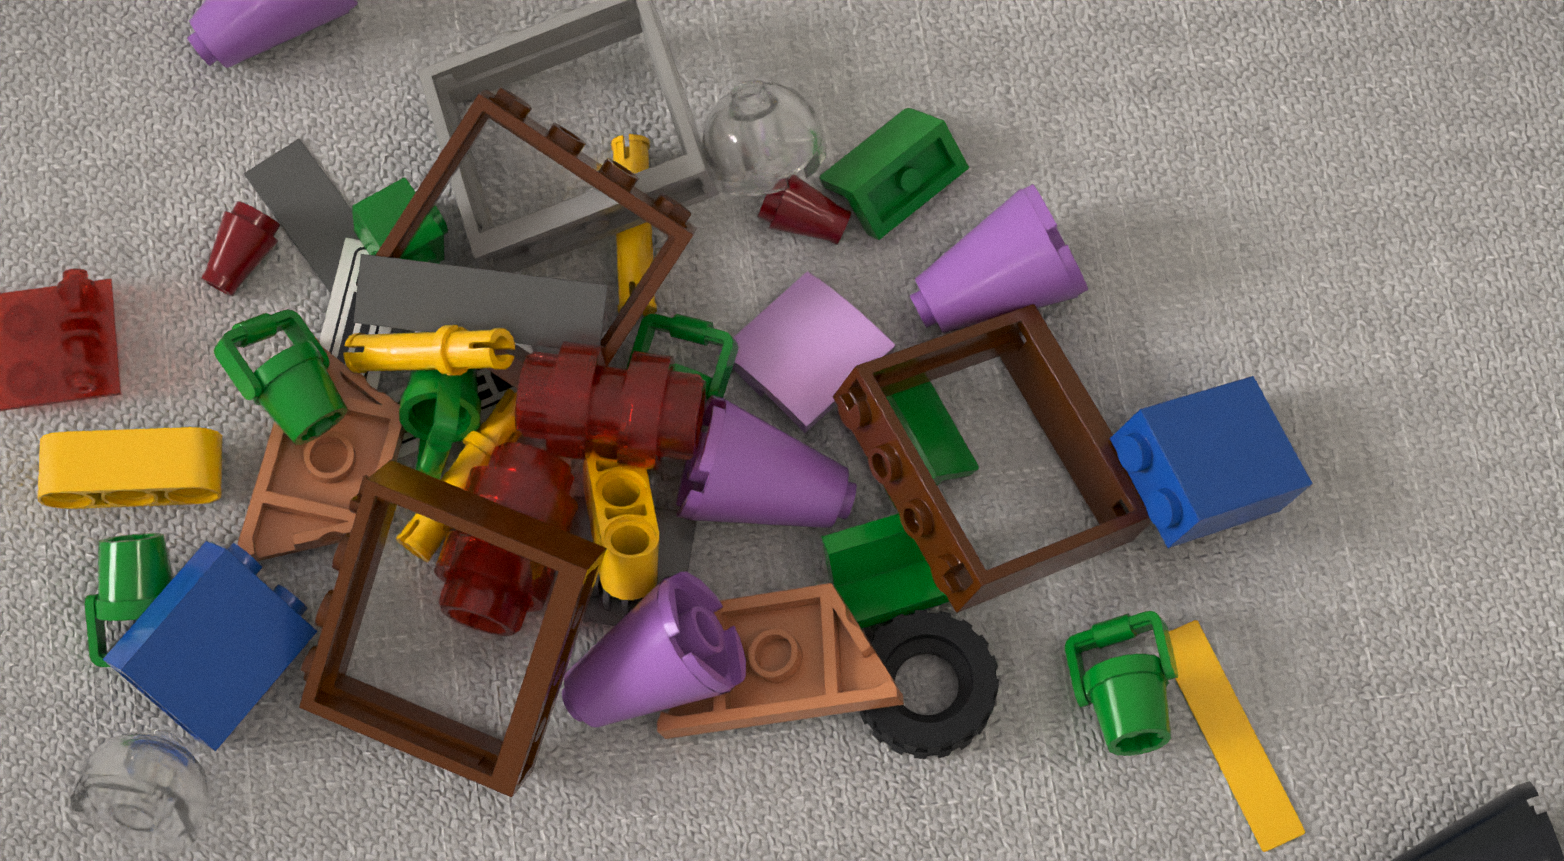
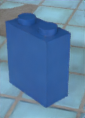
[1109,376,1313,548]
[102,541,318,751]

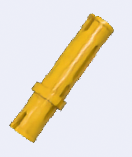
[611,134,657,317]
[343,325,515,376]
[395,389,540,563]

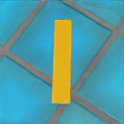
[1169,620,1305,852]

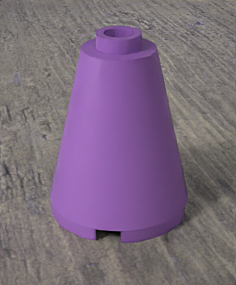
[187,0,358,68]
[909,184,1088,333]
[676,395,857,528]
[562,572,746,728]

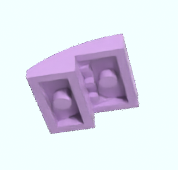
[718,271,896,433]

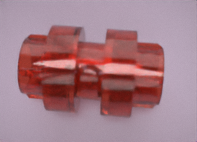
[515,341,706,471]
[434,442,579,636]

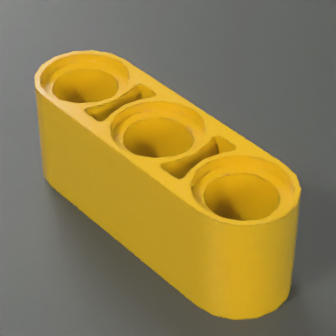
[583,420,659,600]
[37,427,223,509]

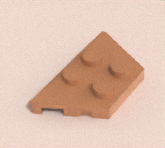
[237,337,406,561]
[657,583,904,739]

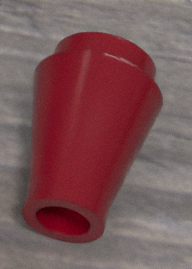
[757,172,852,245]
[201,201,280,297]

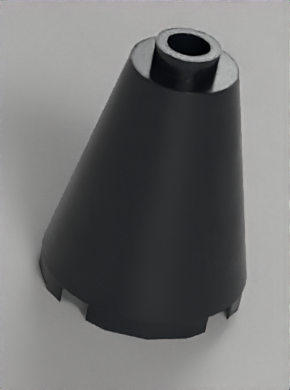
[1391,781,1564,861]

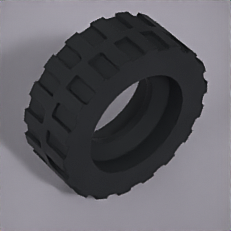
[860,609,999,759]

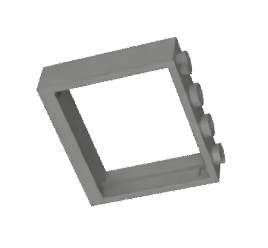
[417,0,719,273]

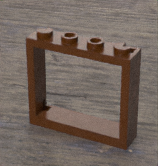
[357,88,697,423]
[833,304,1152,613]
[299,460,607,797]

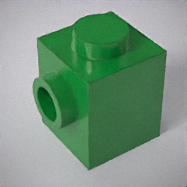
[352,177,448,264]

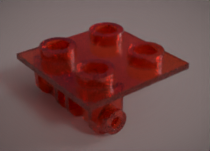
[0,269,121,411]

